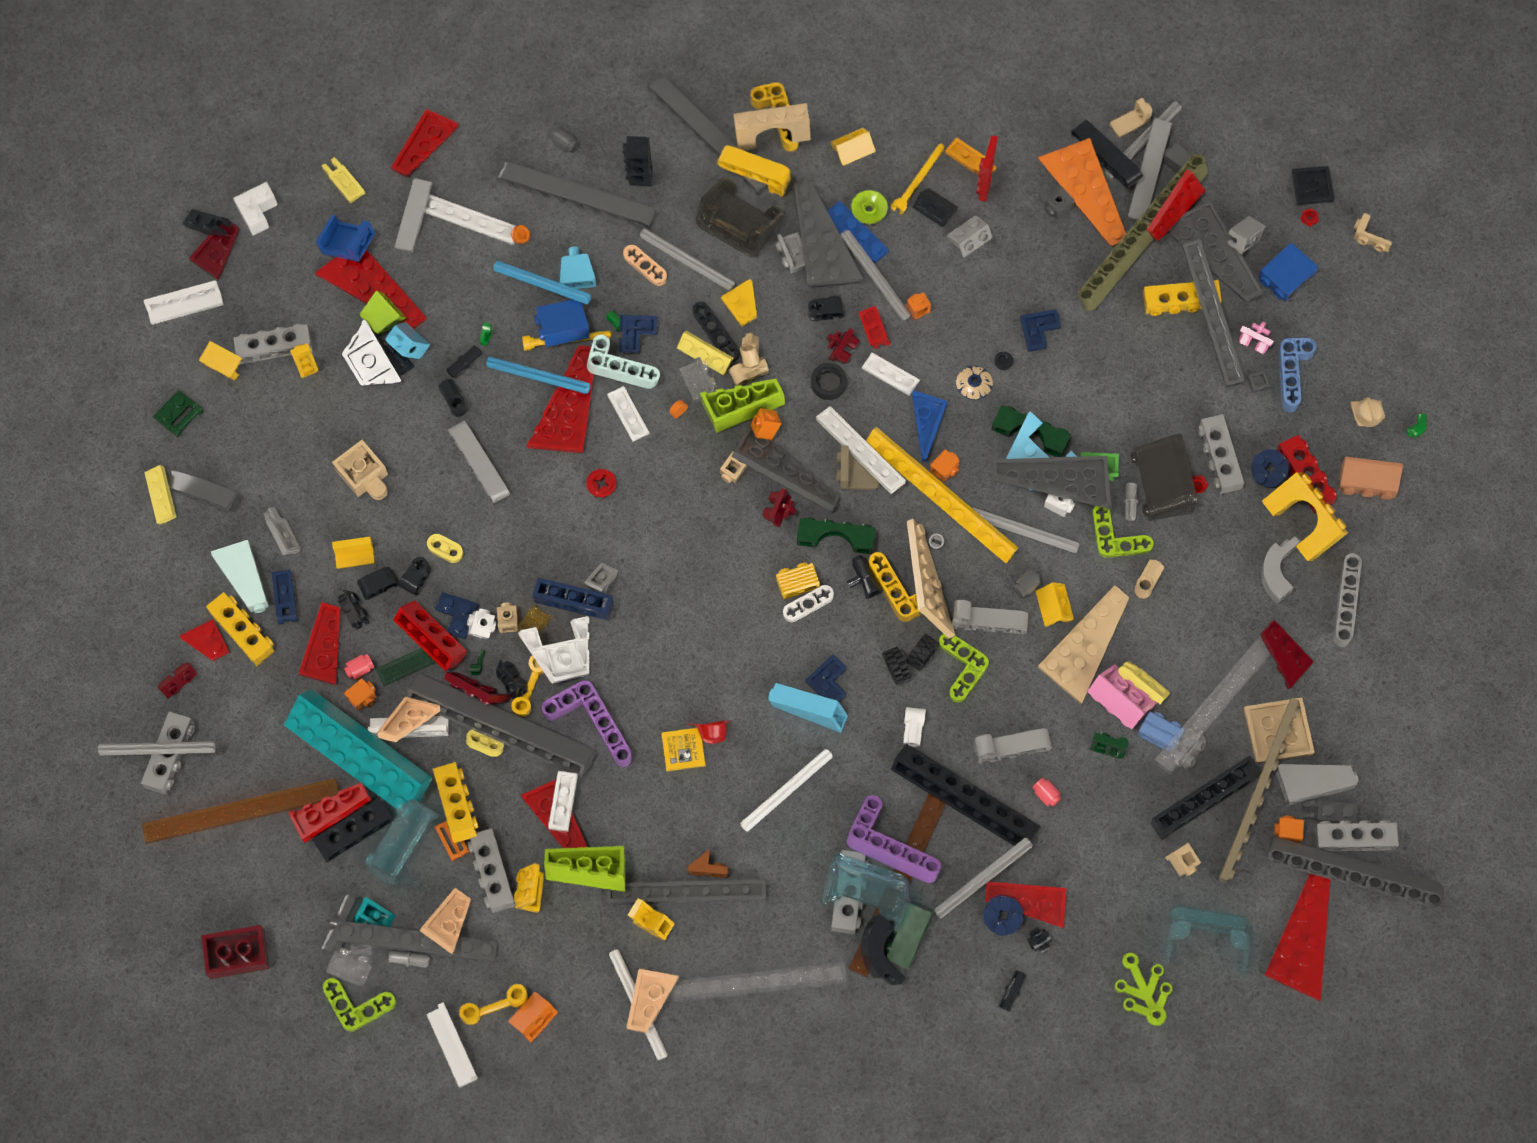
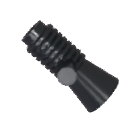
[847,555,883,599]

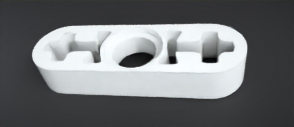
[783,585,834,622]

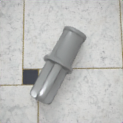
[1123,483,1139,521]
[389,950,429,968]

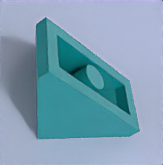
[354,897,396,927]

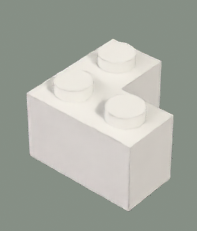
[233,182,277,235]

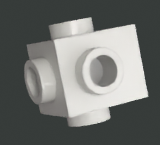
[467,609,496,639]

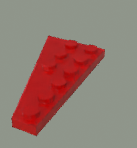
[315,249,427,329]
[527,345,596,453]
[1264,874,1330,1002]

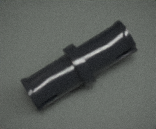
[446,346,482,378]
[998,970,1027,1012]

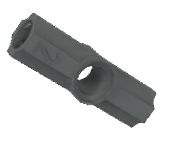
[321,895,362,957]

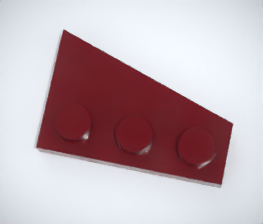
[189,217,240,280]
[1260,620,1314,689]
[444,672,512,705]

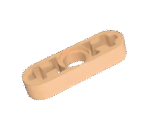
[623,245,667,286]

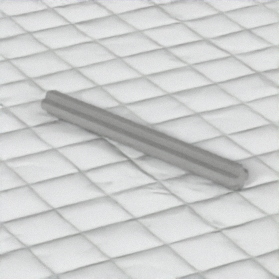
[1104,102,1181,180]
[640,228,735,291]
[841,230,911,321]
[973,507,1080,553]
[98,741,216,755]
[934,838,1033,918]

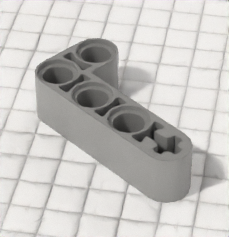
[952,600,1028,634]
[974,728,1052,764]

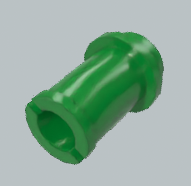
[606,310,620,333]

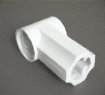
[903,707,926,747]

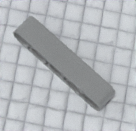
[448,421,510,504]
[1333,553,1362,647]

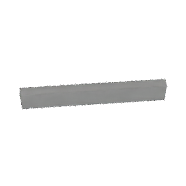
[1127,118,1172,222]

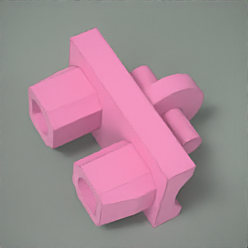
[1239,321,1274,355]

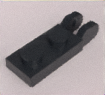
[183,209,232,236]

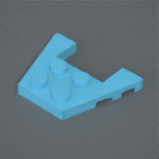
[1006,411,1077,491]

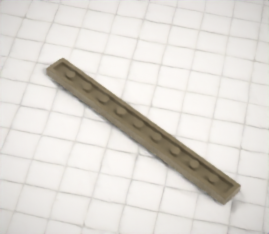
[1218,698,1300,883]

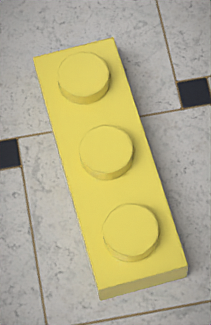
[677,331,733,375]
[145,465,177,524]

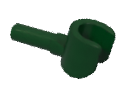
[470,650,486,675]

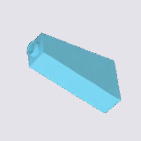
[769,683,848,733]

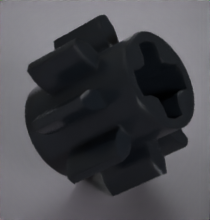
[1027,927,1052,953]

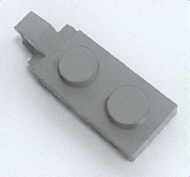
[264,507,301,555]

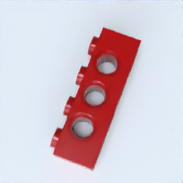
[1277,435,1337,513]
[393,600,468,672]

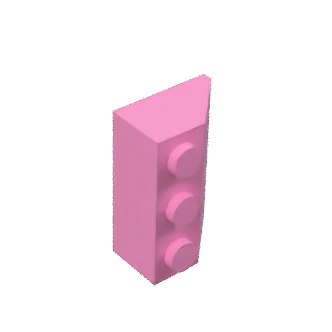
[1087,664,1158,729]

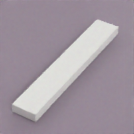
[425,195,515,245]
[816,406,905,494]

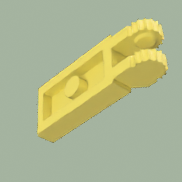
[322,157,365,204]
[1118,661,1170,704]

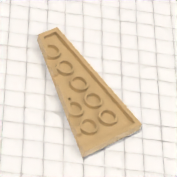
[907,519,955,638]
[1038,585,1129,705]

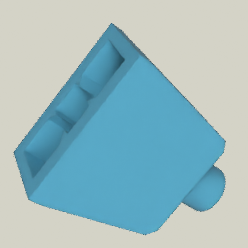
[560,247,596,289]
[385,322,431,359]

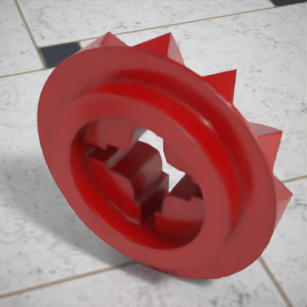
[586,469,617,498]

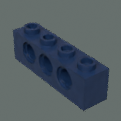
[533,578,614,621]

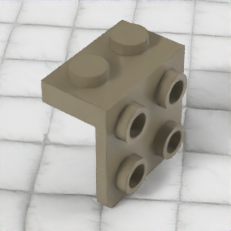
[837,446,879,490]

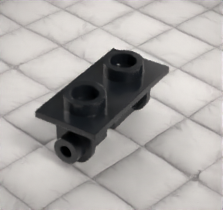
[382,339,415,377]
[338,590,370,630]
[496,660,528,700]

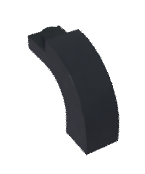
[861,914,906,985]

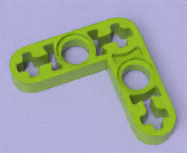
[1092,506,1154,558]
[939,633,989,703]
[323,978,396,1031]

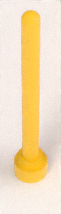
[891,143,945,214]
[522,331,612,351]

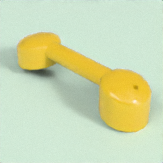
[511,655,544,717]
[459,984,528,1025]

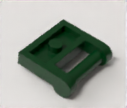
[153,390,203,438]
[1090,732,1129,759]

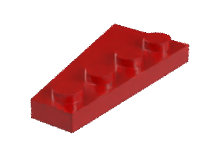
[391,109,459,178]
[976,135,998,202]
[288,783,372,843]
[985,882,1066,928]

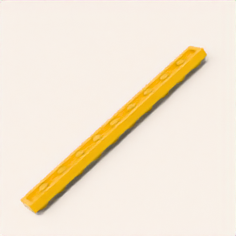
[866,427,1018,563]

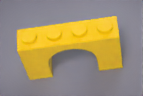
[1262,472,1348,561]

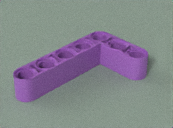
[542,680,632,767]
[847,795,941,883]

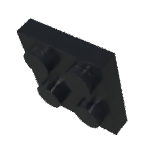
[1291,166,1334,205]

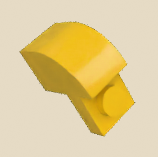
[628,899,675,941]

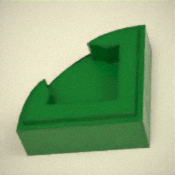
[480,322,493,347]

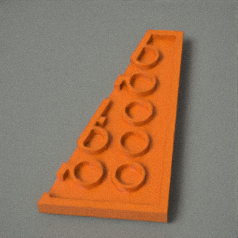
[1038,138,1126,247]

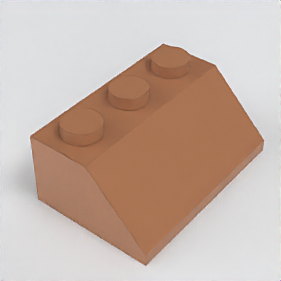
[1338,457,1403,500]

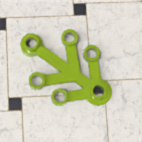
[1115,953,1172,1026]

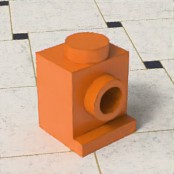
[905,292,931,320]

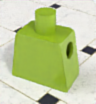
[360,291,406,335]

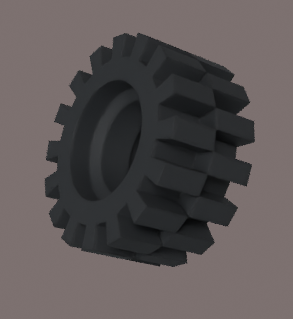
[906,634,939,671]
[882,646,911,684]

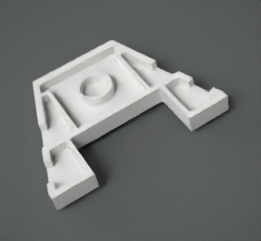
[518,616,589,683]

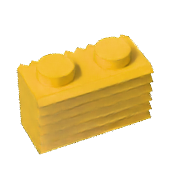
[776,562,820,600]

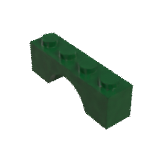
[992,405,1071,457]
[797,517,876,555]

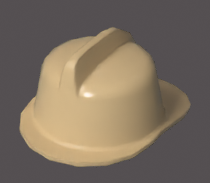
[1351,397,1385,427]

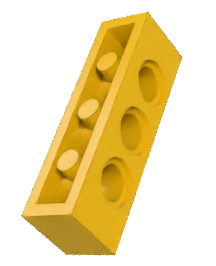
[1143,280,1222,316]
[206,592,274,666]
[433,762,479,843]

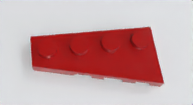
[1146,170,1205,241]
[298,602,340,685]
[521,779,587,848]

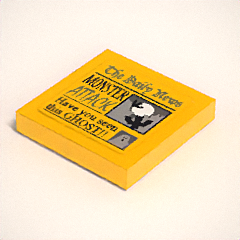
[662,728,705,771]

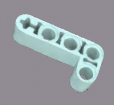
[587,335,660,388]

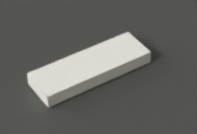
[862,353,920,396]
[607,386,649,442]
[548,771,578,832]

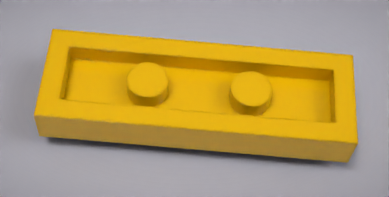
[290,343,319,378]

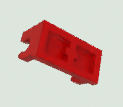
[858,306,891,349]

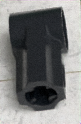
[438,379,467,417]

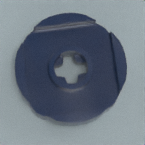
[1252,449,1291,487]
[984,895,1023,936]

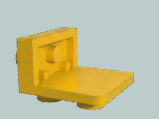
[514,863,544,913]

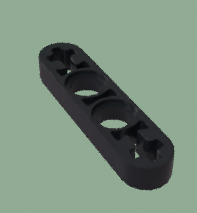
[692,302,739,363]

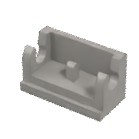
[1228,216,1265,254]

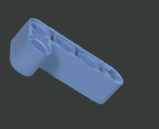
[1278,338,1316,412]

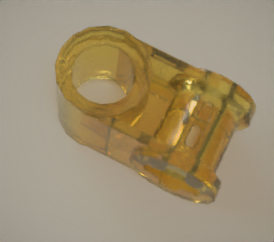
[518,605,551,641]

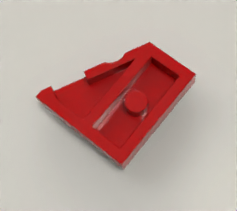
[180,619,230,661]

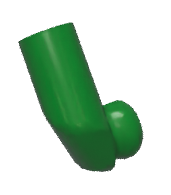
[1407,414,1427,437]

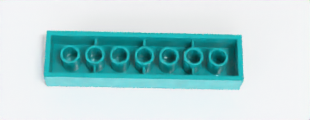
[284,689,432,815]

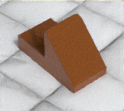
[688,849,728,878]

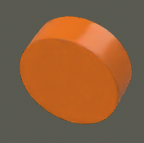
[511,225,530,244]
[669,400,688,419]

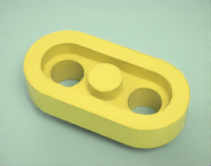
[427,534,463,563]
[466,730,504,757]

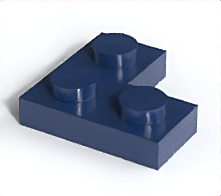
[1020,309,1061,352]
[619,315,657,353]
[436,592,479,639]
[805,655,847,702]

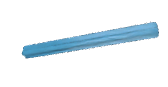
[493,261,591,304]
[486,357,591,394]

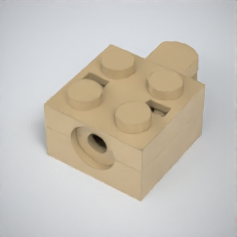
[332,440,388,500]

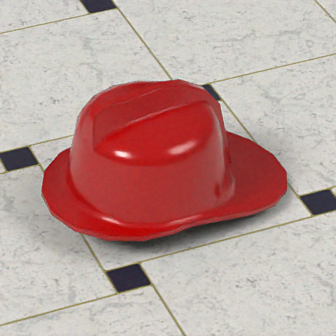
[686,720,731,744]

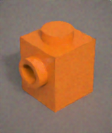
[751,408,781,440]
[930,449,960,483]
[344,678,376,712]
[1273,816,1304,843]

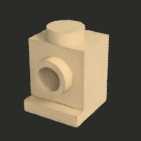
[719,451,748,483]
[497,603,519,633]
[1165,843,1201,876]

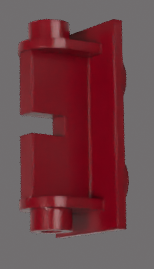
[157,662,197,699]

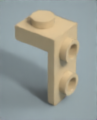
[1110,98,1152,138]
[1353,213,1392,252]

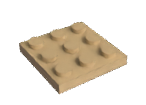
[1244,698,1315,764]

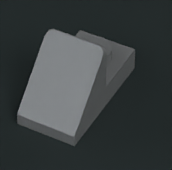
[585,562,618,594]

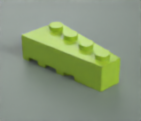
[700,379,785,433]
[544,846,626,892]

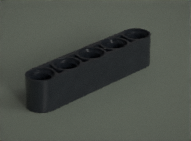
[1071,120,1143,188]

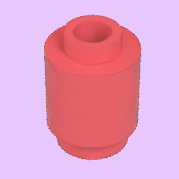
[344,654,374,680]
[1032,777,1061,807]

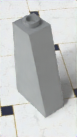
[1275,764,1359,806]

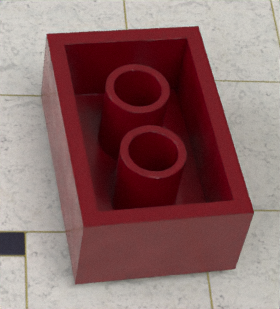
[201,925,270,979]

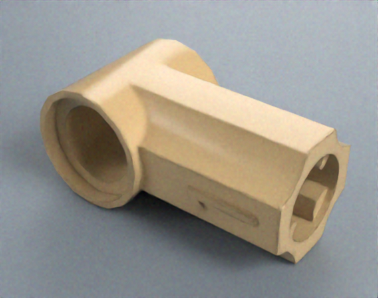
[740,333,760,367]
[729,357,769,386]
[1135,559,1164,599]

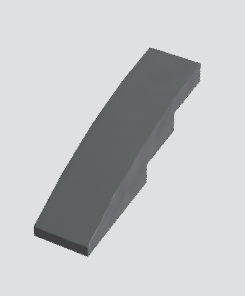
[167,470,237,511]

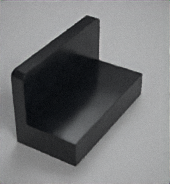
[912,188,958,227]

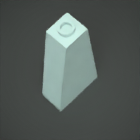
[211,540,269,613]

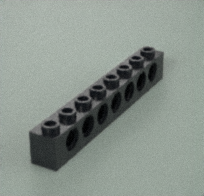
[890,744,1041,846]

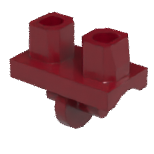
[826,328,860,364]
[762,488,796,527]

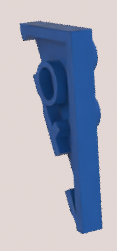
[912,390,948,462]

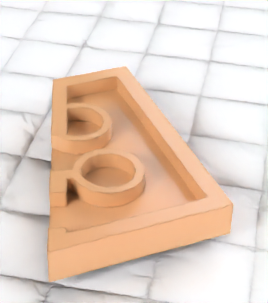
[378,697,440,742]
[627,969,679,1033]

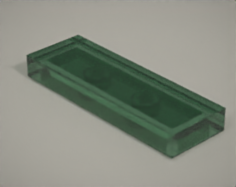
[376,648,436,687]

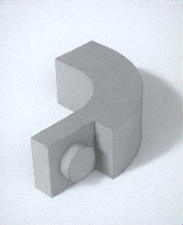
[1261,536,1300,604]

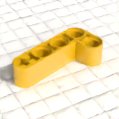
[751,82,798,152]
[717,145,791,197]
[869,552,922,622]

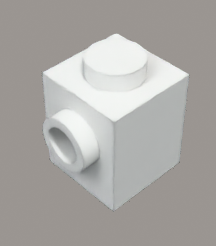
[1044,494,1075,517]

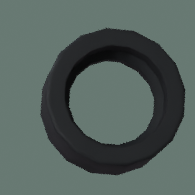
[811,362,847,400]

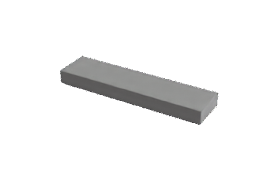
[395,178,432,252]

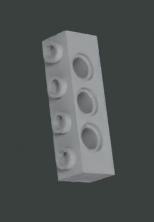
[233,324,313,364]
[1197,414,1244,494]
[141,712,195,795]
[1315,820,1399,851]
[467,828,515,913]
[831,850,869,934]

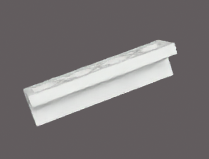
[144,280,224,324]
[368,716,449,738]
[427,1003,478,1088]

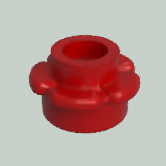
[1300,209,1319,226]
[1190,475,1208,493]

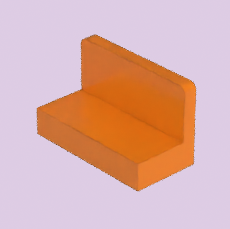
[509,992,558,1042]

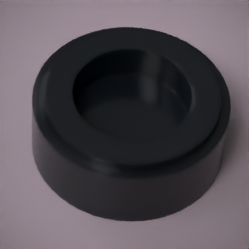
[994,351,1013,370]

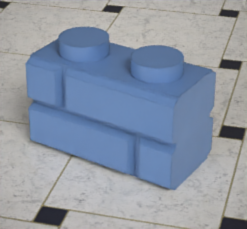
[1138,712,1185,754]

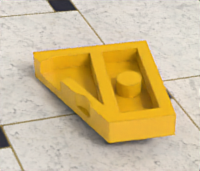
[721,278,757,327]

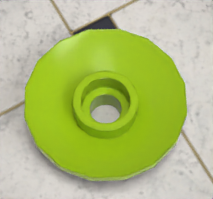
[851,190,888,224]

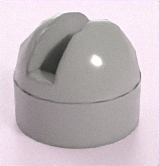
[929,534,944,549]

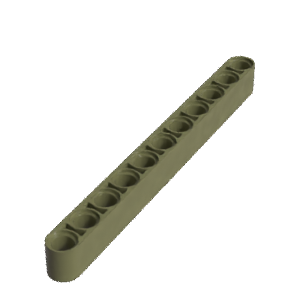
[1078,154,1209,311]

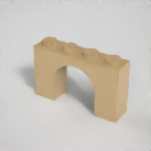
[733,103,811,150]

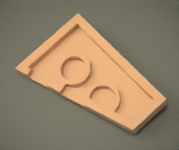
[420,888,471,954]

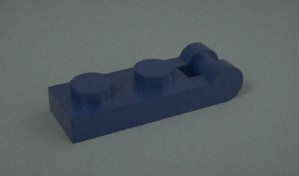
[271,569,298,624]

